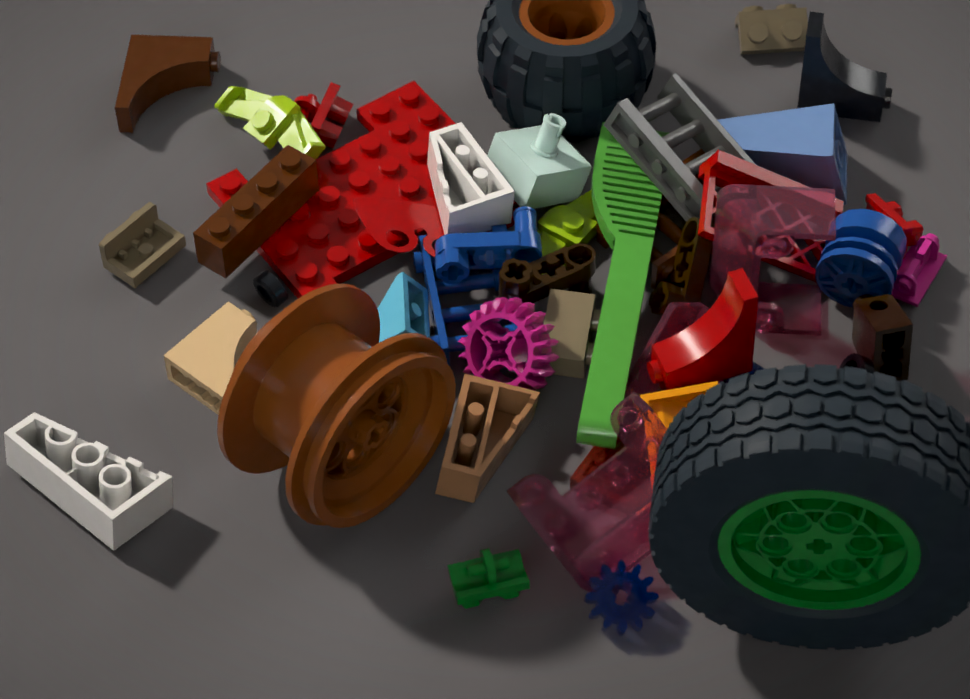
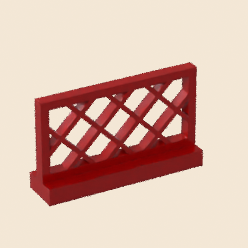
[698,150,844,283]

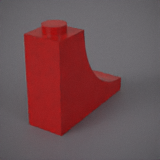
[647,268,759,391]

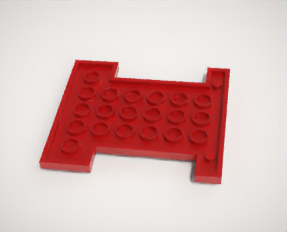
[206,81,520,298]

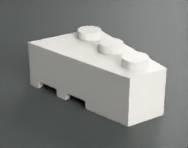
[427,122,515,235]

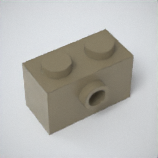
[544,289,601,379]

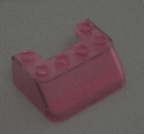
[507,391,667,592]

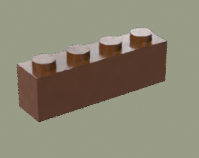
[193,145,319,278]

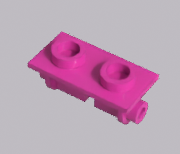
[891,233,947,307]

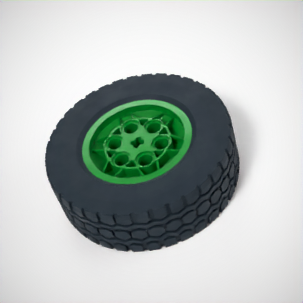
[648,364,970,650]

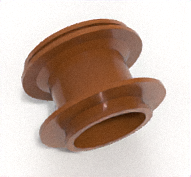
[217,284,456,528]

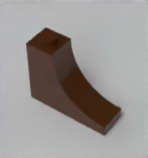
[115,34,221,133]

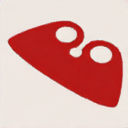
[353,197,487,258]

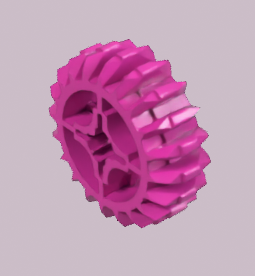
[458,297,559,391]

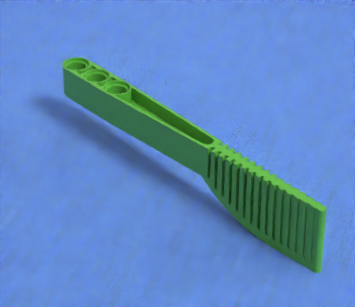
[576,122,669,450]

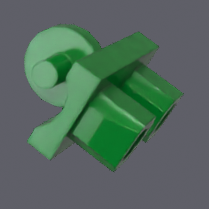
[447,548,530,609]

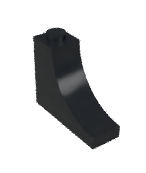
[797,12,892,122]

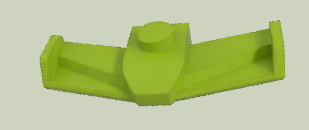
[215,86,326,160]
[537,189,597,277]

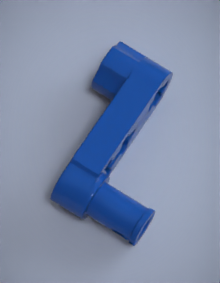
[435,206,542,284]

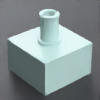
[487,113,592,209]

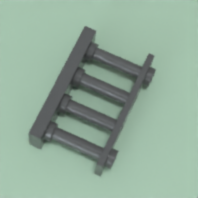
[604,73,756,222]

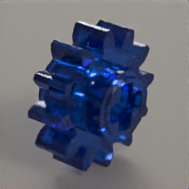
[584,560,659,636]

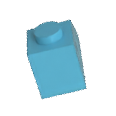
[377,272,430,343]

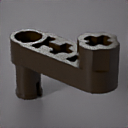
[649,217,740,324]
[499,243,596,303]

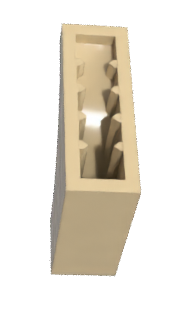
[164,301,257,415]

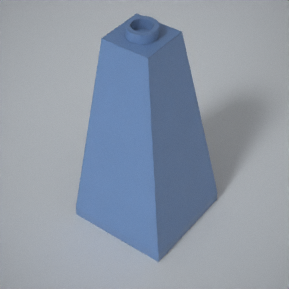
[718,103,847,205]

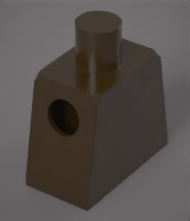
[852,294,913,381]

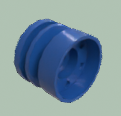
[815,209,907,308]

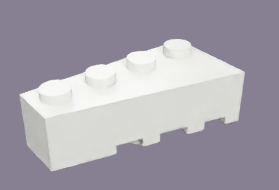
[4,412,173,551]

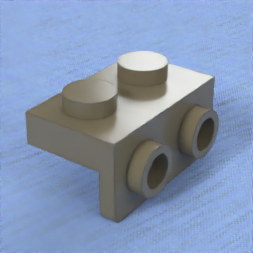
[735,4,808,55]
[99,202,186,288]

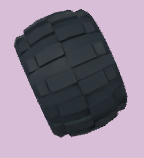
[477,0,656,142]

